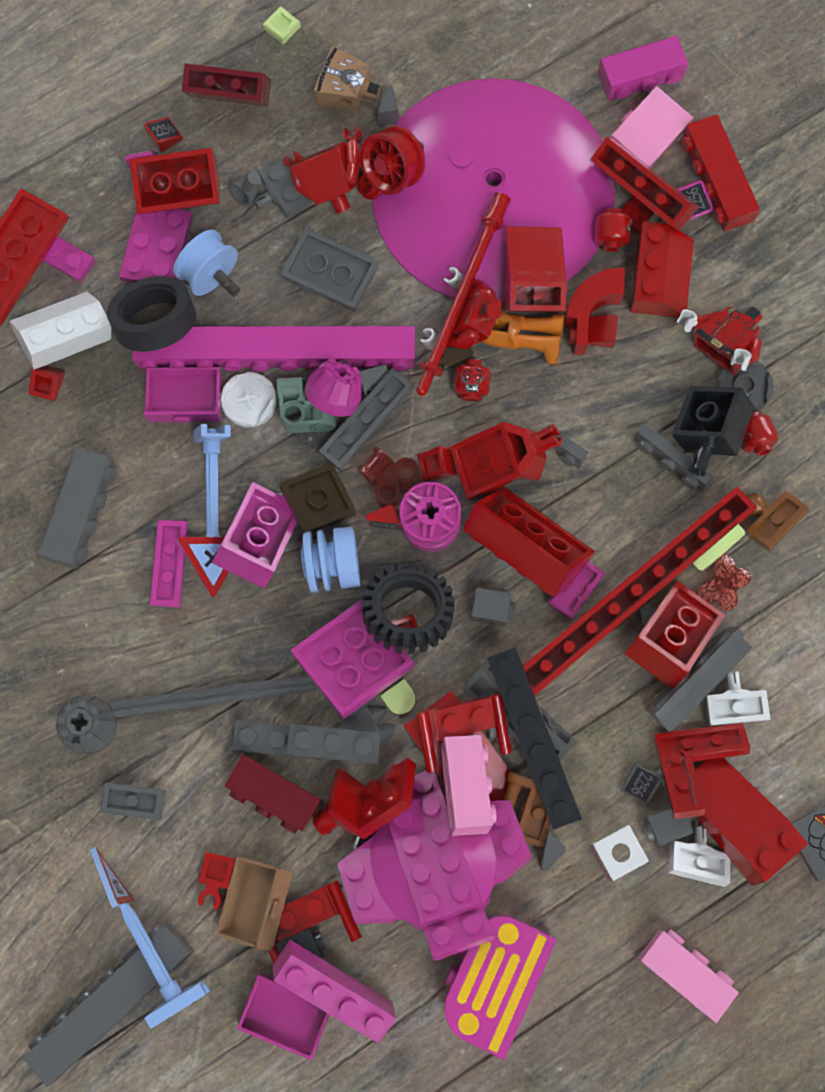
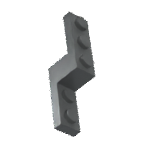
[232,720,381,764]

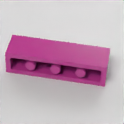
[273,940,396,1044]

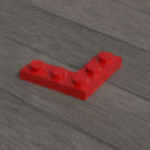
[654,723,751,819]

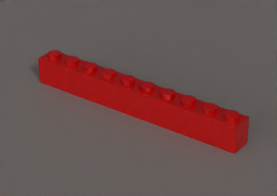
[523,486,757,696]

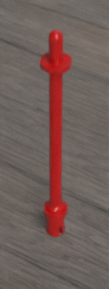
[416,192,511,396]

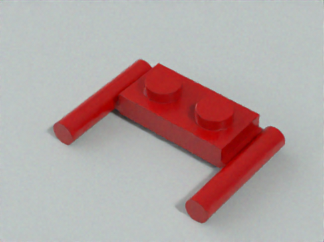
[416,693,512,773]
[268,880,362,964]

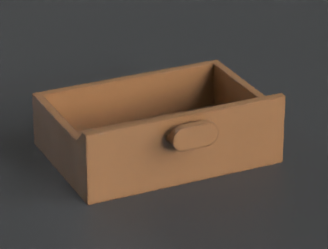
[216,856,293,951]

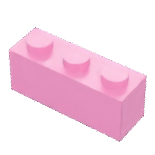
[440,735,496,836]
[637,929,739,1023]

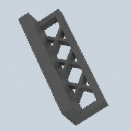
[647,627,752,732]
[462,662,576,760]

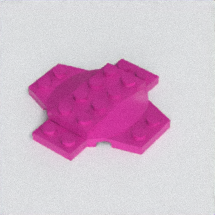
[337,771,532,961]

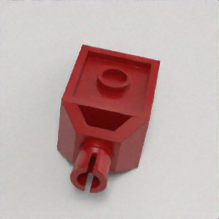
[450,422,563,500]
[313,757,416,839]

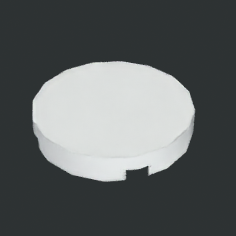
[221,372,277,428]

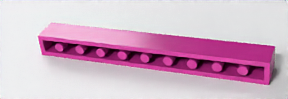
[132,326,415,372]

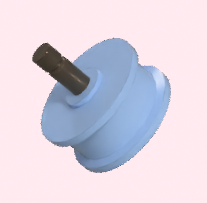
[173,230,240,297]

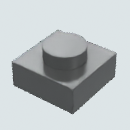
[556,436,588,468]

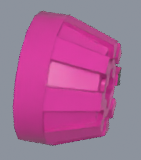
[304,358,362,417]

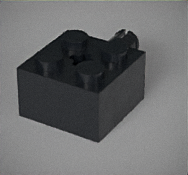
[672,386,755,477]

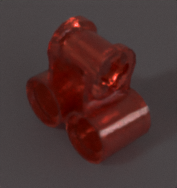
[357,447,420,509]

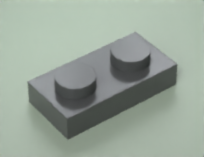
[100,782,166,820]

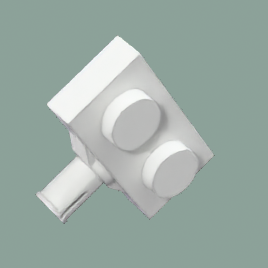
[705,671,770,726]
[668,826,730,887]

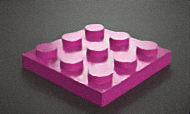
[290,600,415,720]

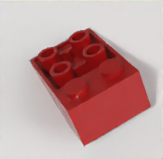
[504,226,567,313]

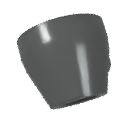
[228,171,261,206]

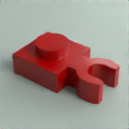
[198,852,236,909]

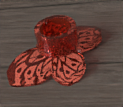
[694,553,751,612]

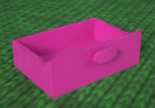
[144,367,223,423]
[237,973,330,1060]

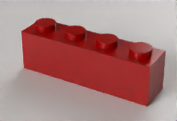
[681,114,760,232]
[590,136,699,229]

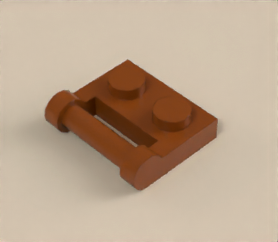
[503,772,551,848]

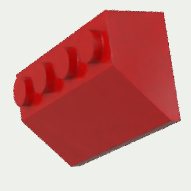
[462,486,595,598]

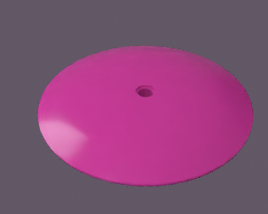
[372,78,615,304]

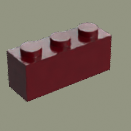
[182,63,271,107]
[225,755,323,834]

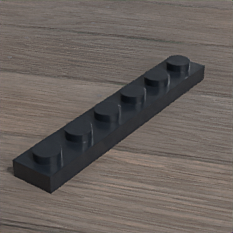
[487,647,582,830]

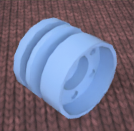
[301,526,361,593]

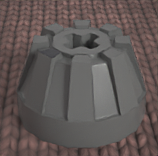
[56,695,117,754]

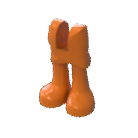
[482,311,565,365]

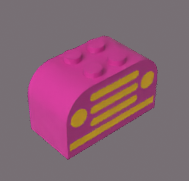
[444,913,557,1060]

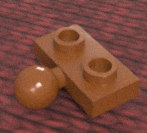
[747,490,809,552]

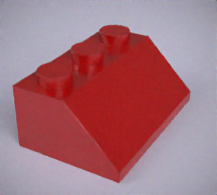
[129,148,220,215]
[630,221,694,318]

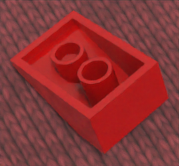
[624,580,725,689]

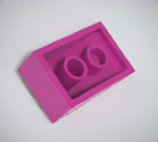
[212,482,297,588]

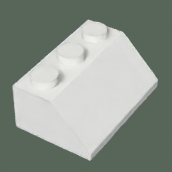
[9,292,111,370]

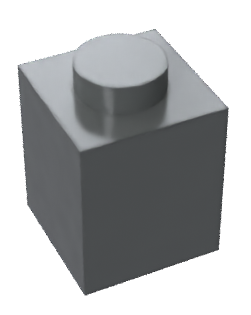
[471,588,516,627]
[642,807,694,846]

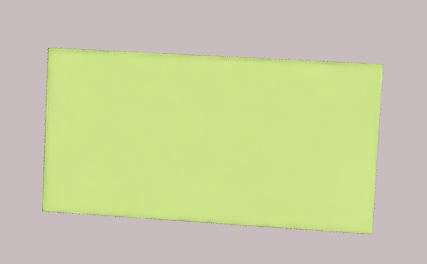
[692,524,745,572]

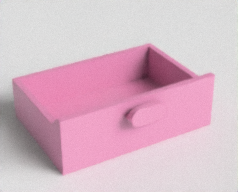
[611,86,694,167]

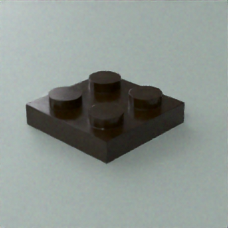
[279,463,357,535]

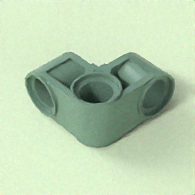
[276,377,336,434]

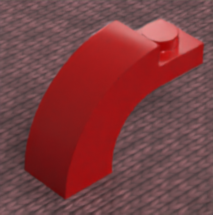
[564,268,625,355]

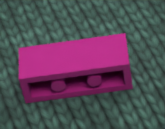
[598,36,688,101]

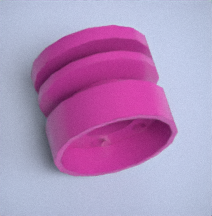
[400,482,461,552]

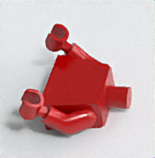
[283,126,363,214]

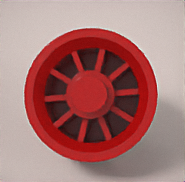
[360,126,425,195]

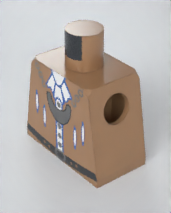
[314,47,382,111]

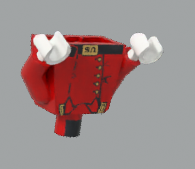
[420,267,502,350]
[677,307,763,376]

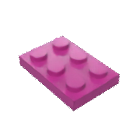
[119,209,193,283]

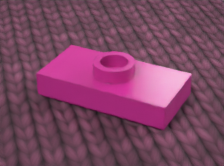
[547,562,606,621]

